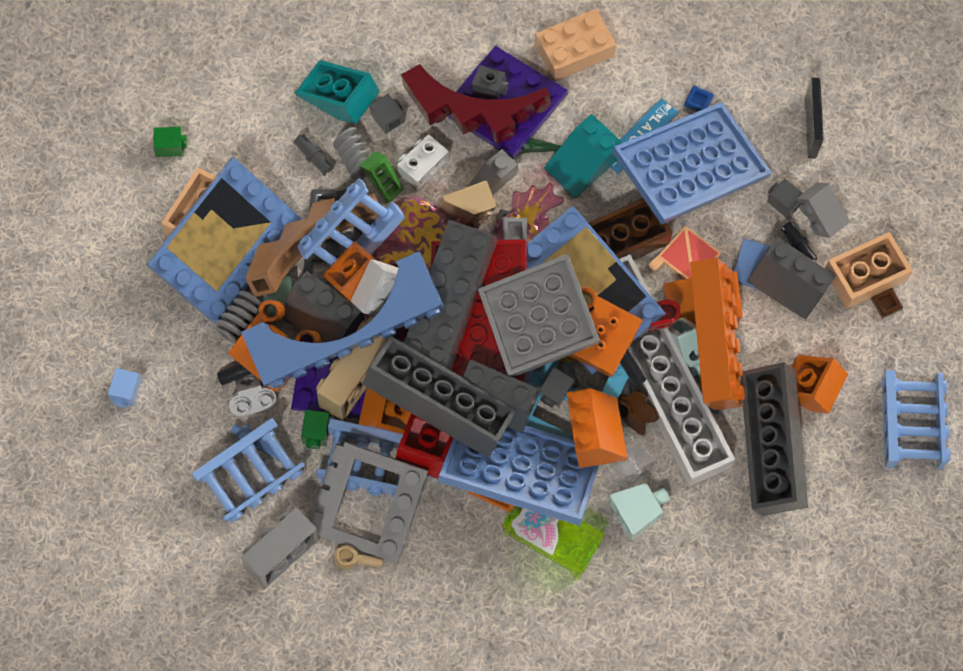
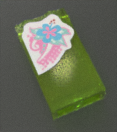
[502,506,605,580]

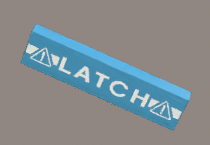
[610,98,678,175]

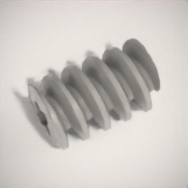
[333,127,370,180]
[215,291,262,344]

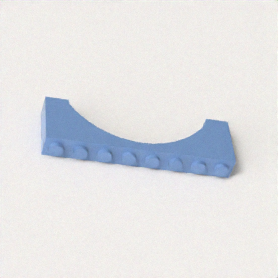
[241,251,445,389]

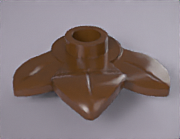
[618,392,659,436]

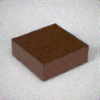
[871,288,903,319]

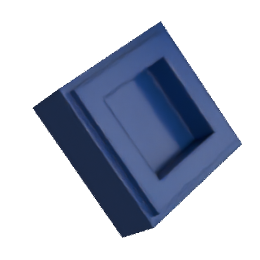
[684,85,714,112]

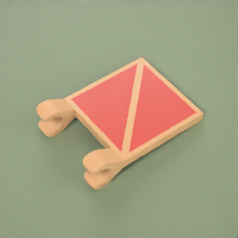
[648,225,721,279]

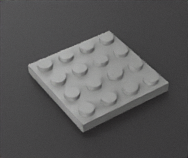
[478,254,601,377]

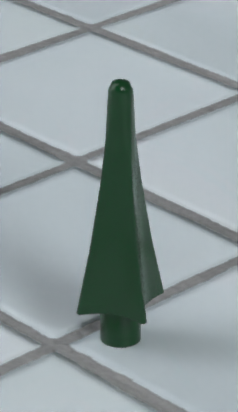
[522,138,561,153]

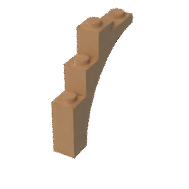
[245,194,379,297]

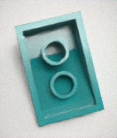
[295,60,380,125]
[544,113,623,199]

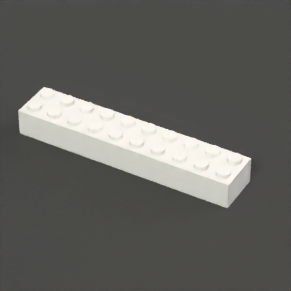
[619,255,735,487]

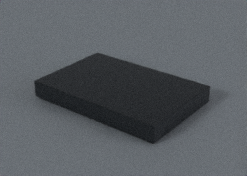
[805,78,824,158]

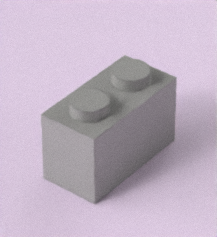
[797,182,850,238]

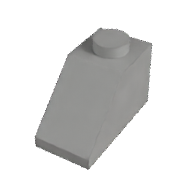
[468,150,518,195]

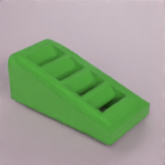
[360,151,404,203]

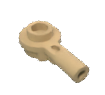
[334,545,383,570]

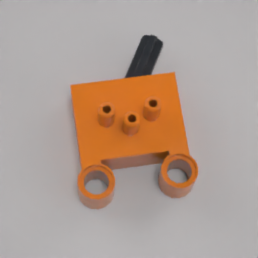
[569,287,646,387]
[217,300,322,392]

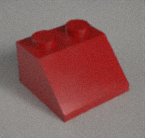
[395,413,453,479]

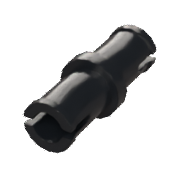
[781,221,818,262]

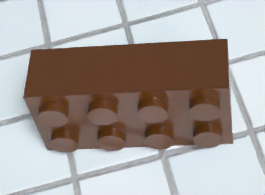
[588,198,672,260]

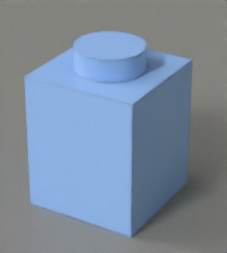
[108,368,142,408]

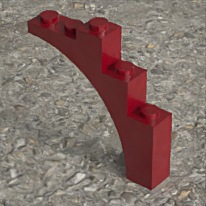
[401,64,551,144]

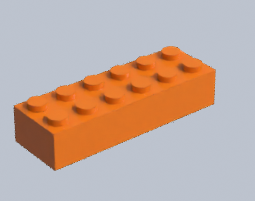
[690,258,745,411]

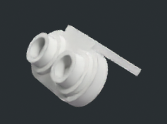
[229,375,276,416]

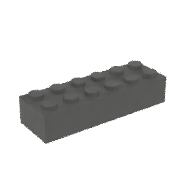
[404,220,498,371]
[362,336,517,458]
[740,362,808,516]

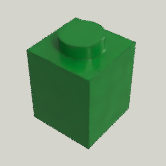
[153,126,188,157]
[301,410,330,449]

